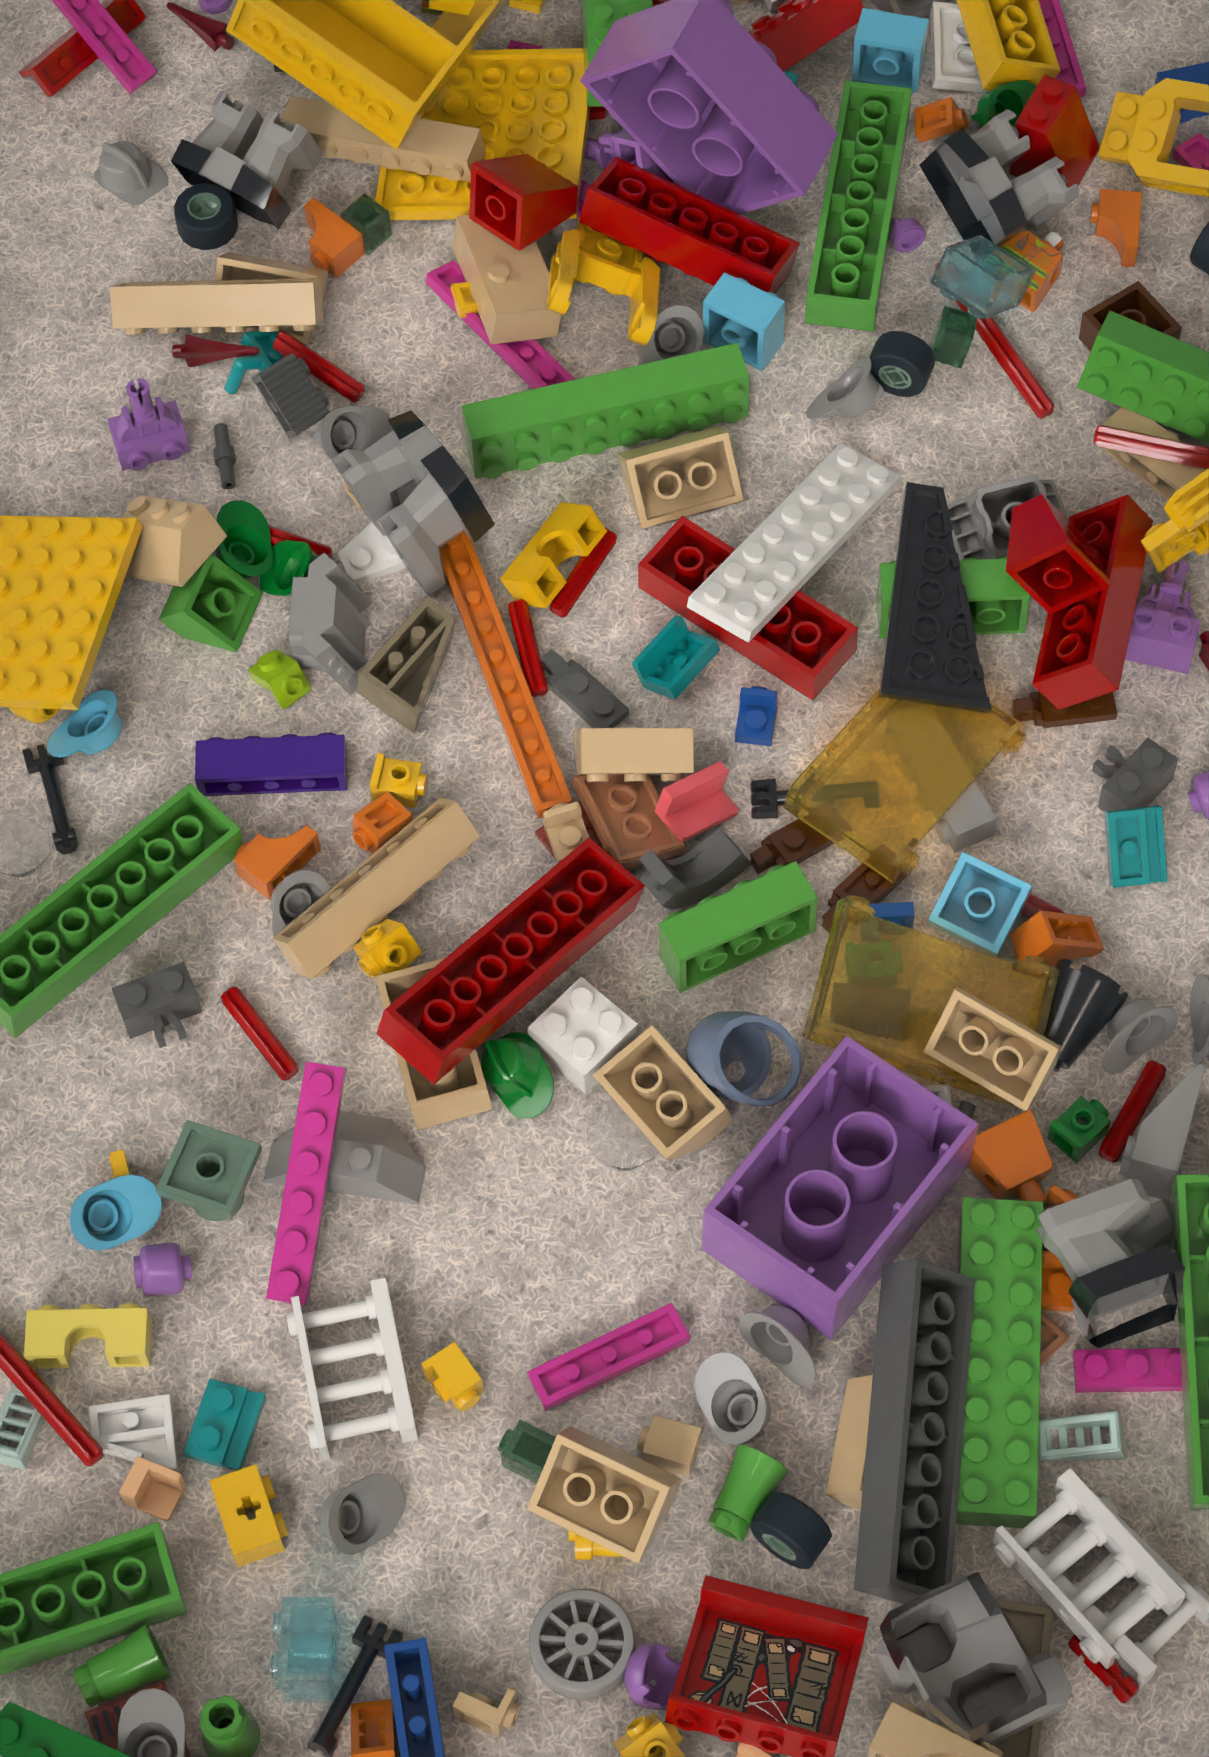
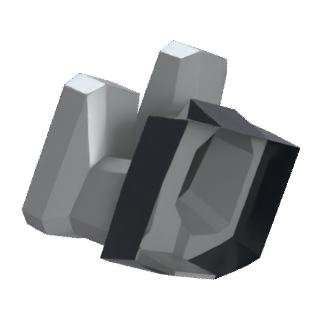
[171,91,323,231]
[919,109,1079,259]
[332,410,495,597]
[1037,1179,1185,1348]
[876,1572,1072,1745]

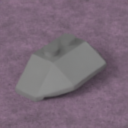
[263,1112,425,1205]

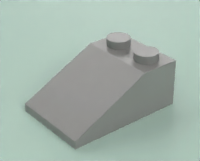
[1119,1064,1205,1200]

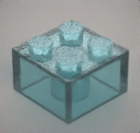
[930,235,1036,319]
[271,1597,340,1703]

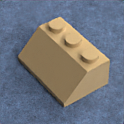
[215,252,328,344]
[617,426,744,529]
[120,495,227,587]
[573,728,694,782]
[923,987,1061,1112]
[593,1025,733,1161]
[825,1375,873,1510]
[527,1426,682,1564]

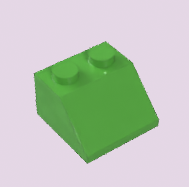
[158,554,263,652]

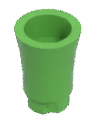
[708,1444,788,1542]
[73,1623,171,1707]
[200,1695,260,1757]

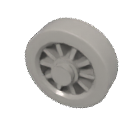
[529,1589,635,1700]

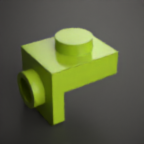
[248,649,311,709]

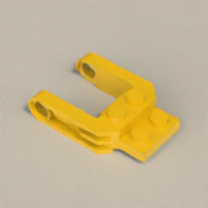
[1098,78,1209,198]
[546,217,660,346]
[1141,468,1209,573]

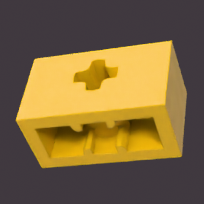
[209,1464,288,1567]

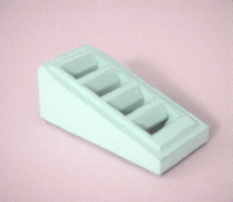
[0,1383,44,1470]
[1038,1411,1125,1462]

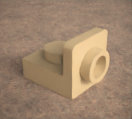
[543,802,590,864]
[452,1687,521,1738]

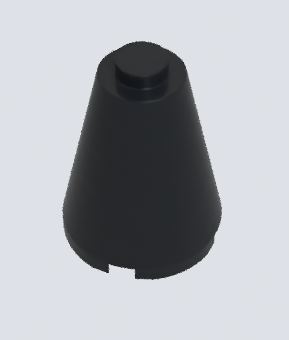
[1039,959,1128,1072]

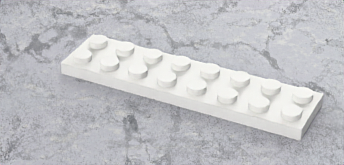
[687,443,901,643]

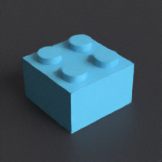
[852,8,929,93]
[703,272,785,371]
[928,851,1032,959]

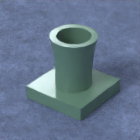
[156,1120,262,1221]

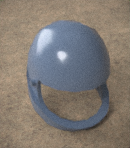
[685,1011,802,1106]

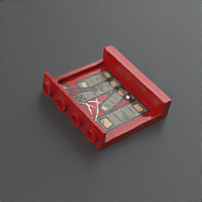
[665,1575,869,1757]

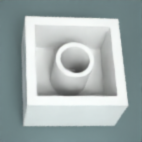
[528,977,638,1094]

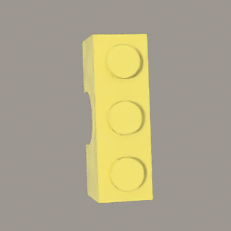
[24,1303,152,1369]

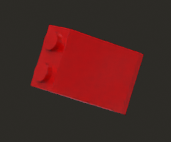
[1009,74,1100,188]
[469,154,578,251]
[1006,494,1111,615]

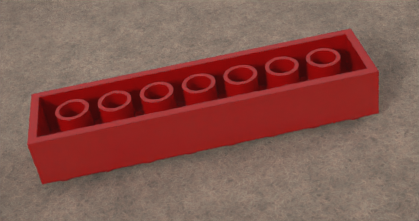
[377,838,645,1085]

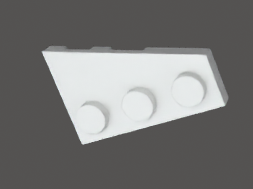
[930,1,990,94]

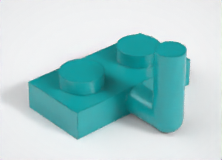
[224,330,285,394]

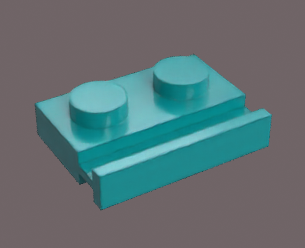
[1104,805,1167,888]
[183,1378,266,1471]

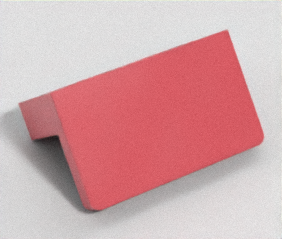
[655,761,739,842]

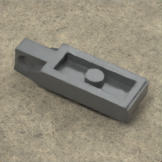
[541,650,629,728]

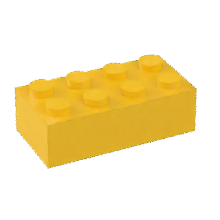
[957,0,1061,91]

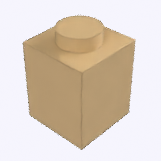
[637,1414,701,1478]

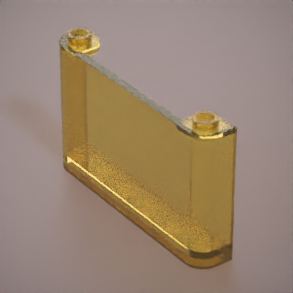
[784,689,1027,883]
[803,895,1060,1106]

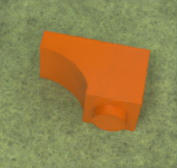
[1090,189,1142,267]
[304,197,365,278]
[233,825,321,900]
[1010,910,1105,970]
[351,1699,398,1757]

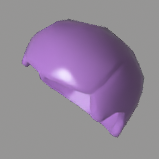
[624,1643,681,1710]

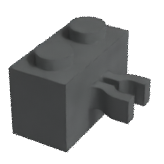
[1092,737,1178,812]
[111,961,202,1048]

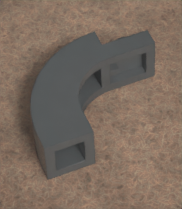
[639,827,752,909]

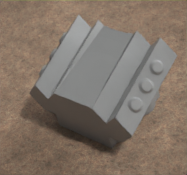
[947,474,1069,560]
[288,553,372,695]

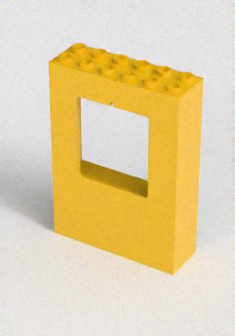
[226,0,508,150]

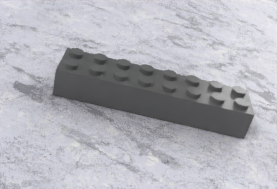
[854,1258,975,1604]

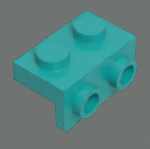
[632,615,720,699]

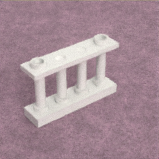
[286,1277,418,1461]
[993,1468,1186,1669]
[1027,1490,1209,1688]

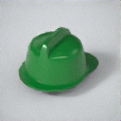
[971,80,1036,128]
[216,500,273,579]
[259,540,319,596]
[481,1032,554,1119]

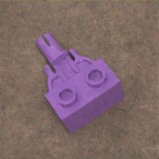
[584,129,673,183]
[107,378,190,471]
[1125,560,1201,674]

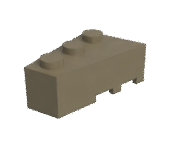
[356,596,455,733]

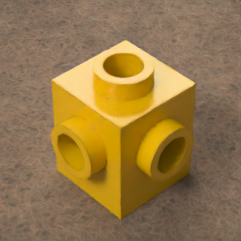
[353,918,423,978]
[613,1713,685,1757]

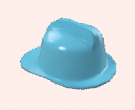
[47,689,124,758]
[69,1174,162,1251]

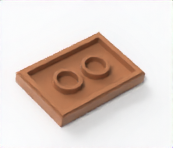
[572,774,686,869]

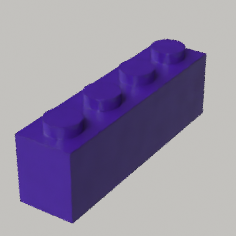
[195,732,347,796]

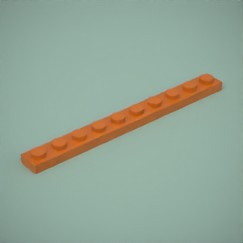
[440,532,573,818]

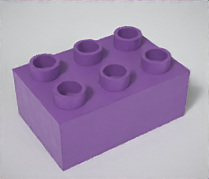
[580,0,838,214]
[701,1036,978,1340]

